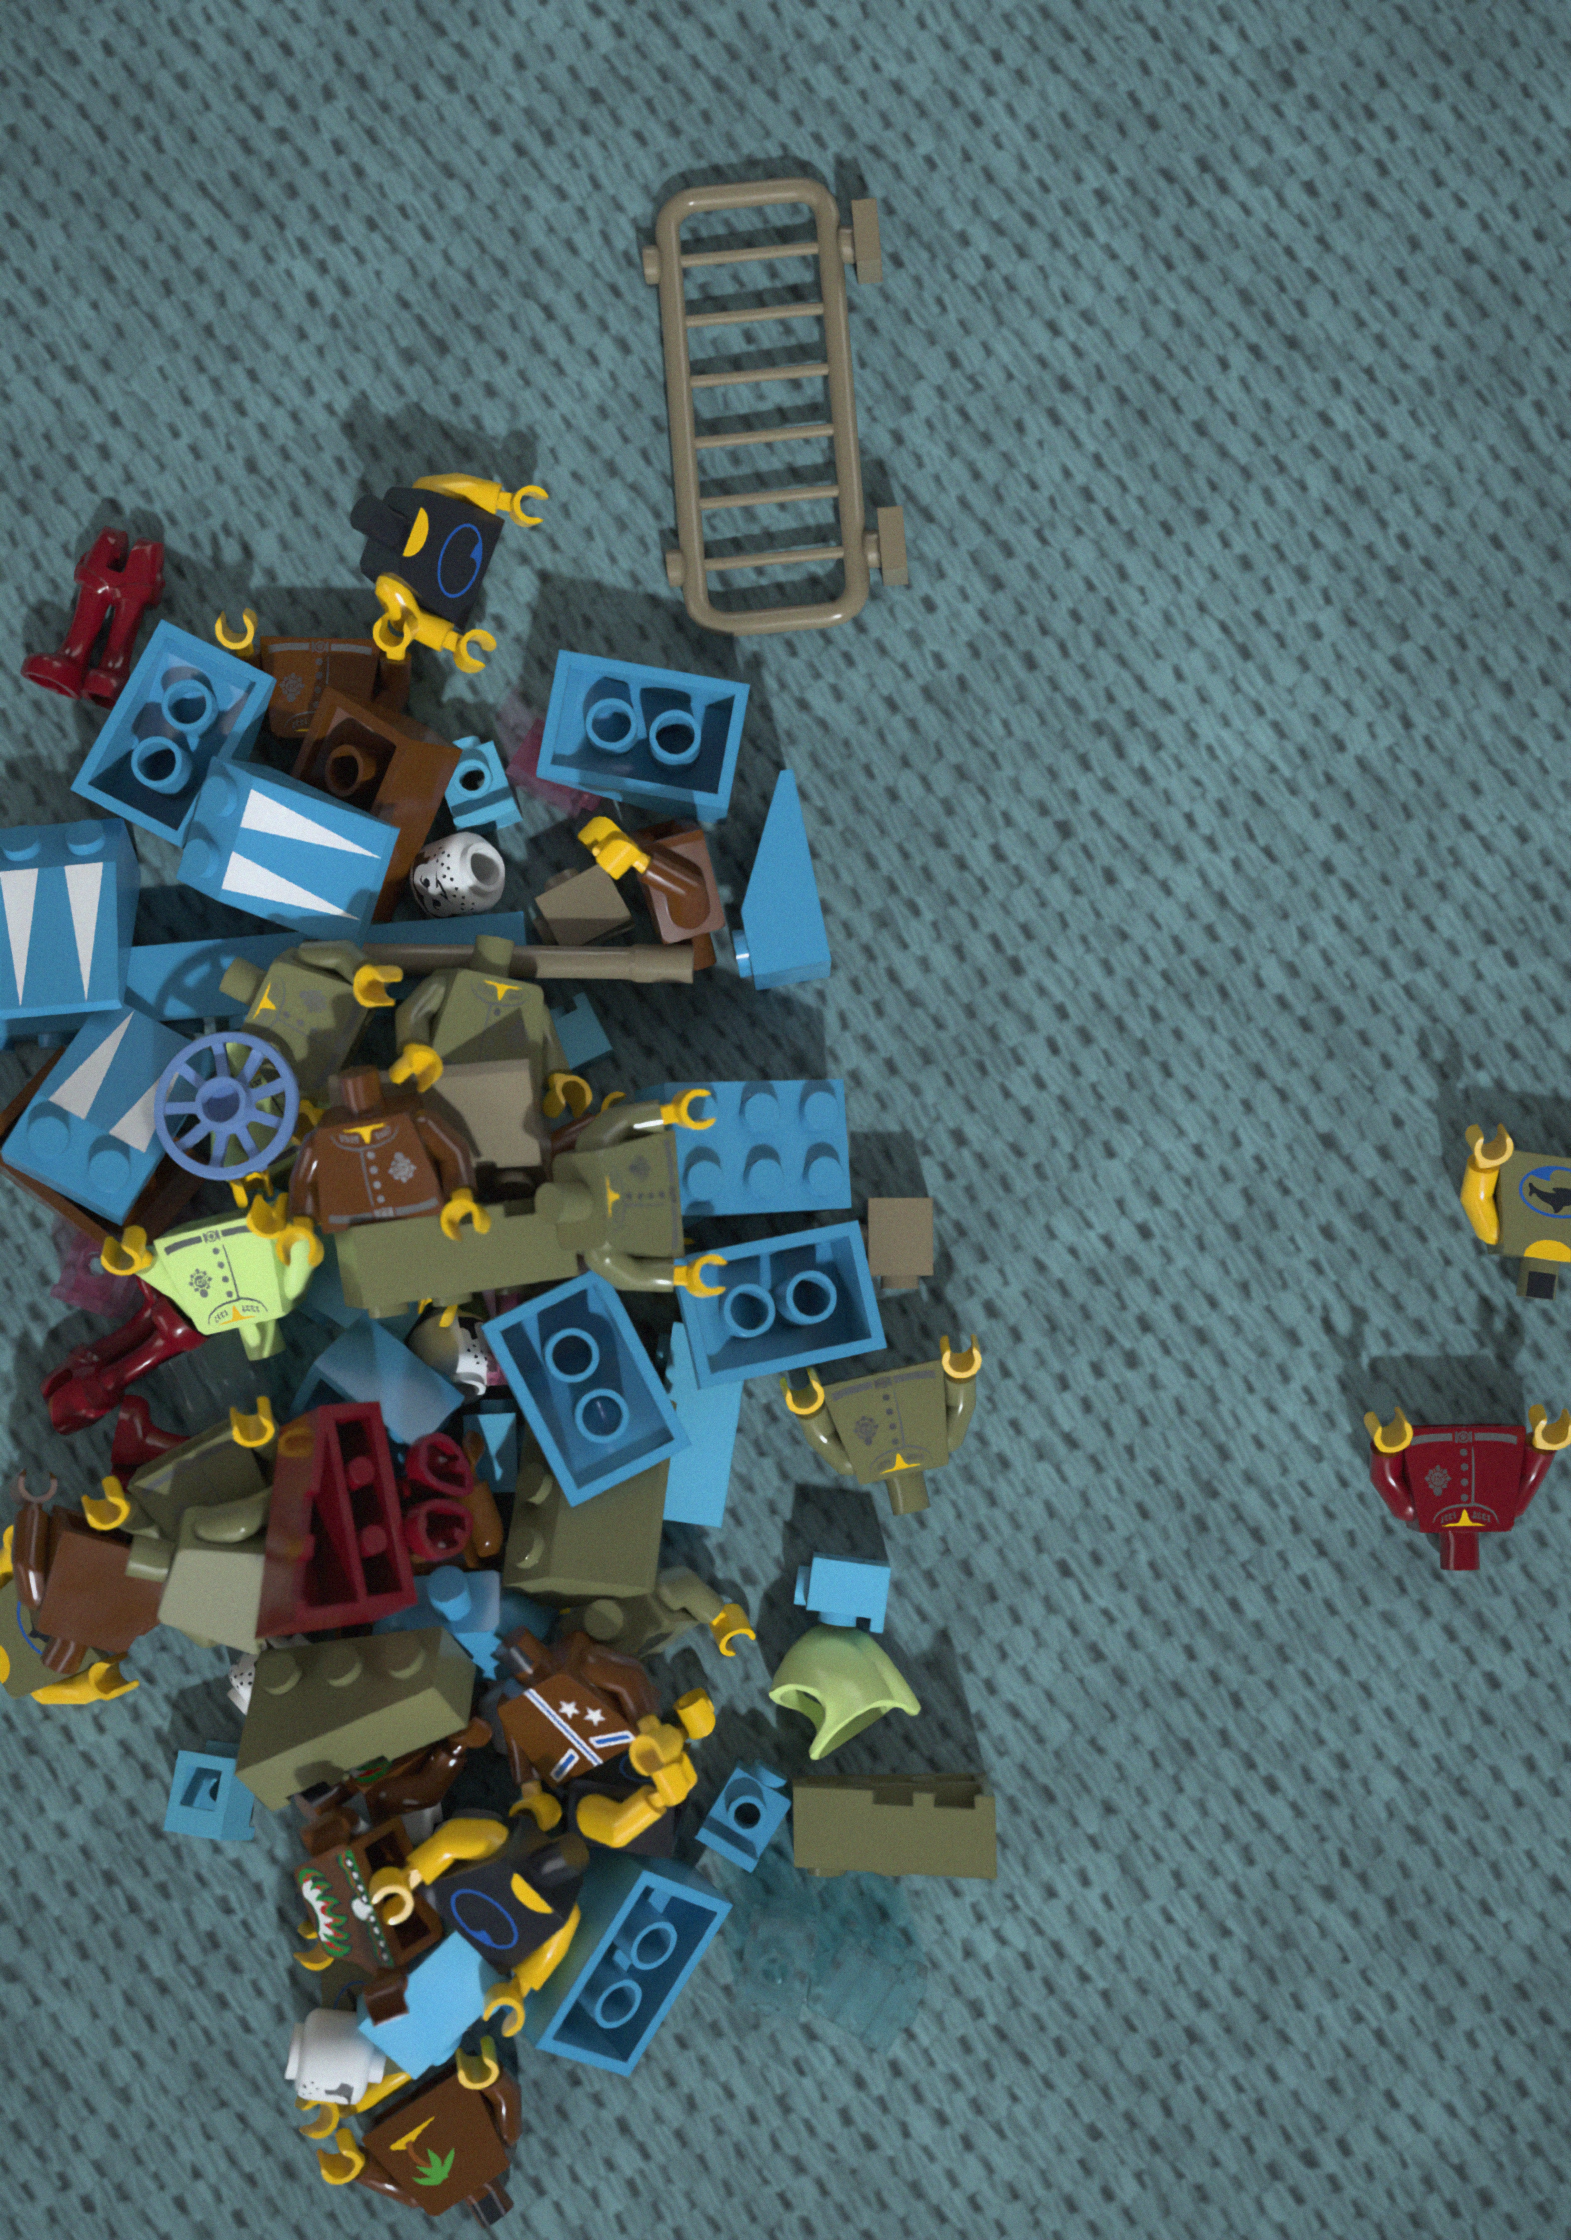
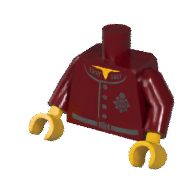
[1364,1404,1571,1571]

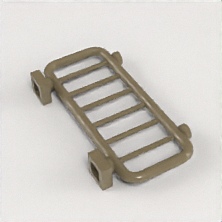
[642,176,908,637]

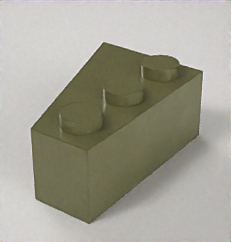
[334,1195,579,1319]
[234,1626,476,1812]
[793,1773,997,1880]

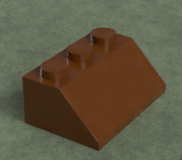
[290,685,463,922]

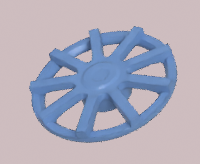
[154,1031,300,1181]

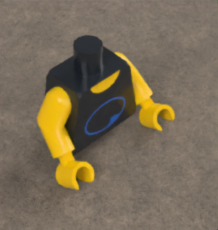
[350,472,549,673]
[541,1687,715,1858]
[369,1814,589,2037]

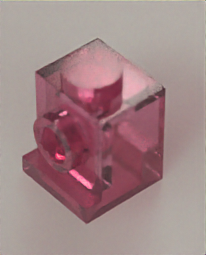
[505,718,603,821]
[49,1232,137,1318]

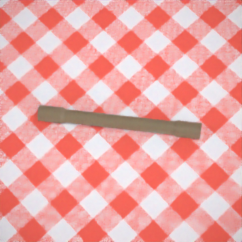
[302,939,694,983]

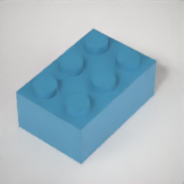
[634,1079,852,1219]
[501,1846,733,2077]

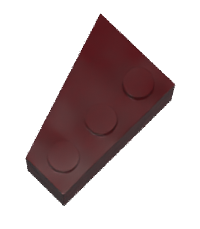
[255,1401,418,1639]

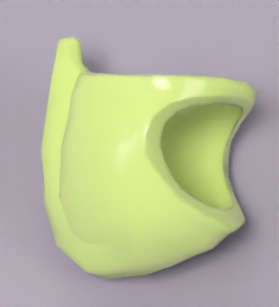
[769,1623,921,1760]

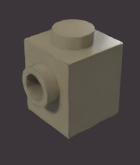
[532,864,636,946]
[859,1198,933,1289]

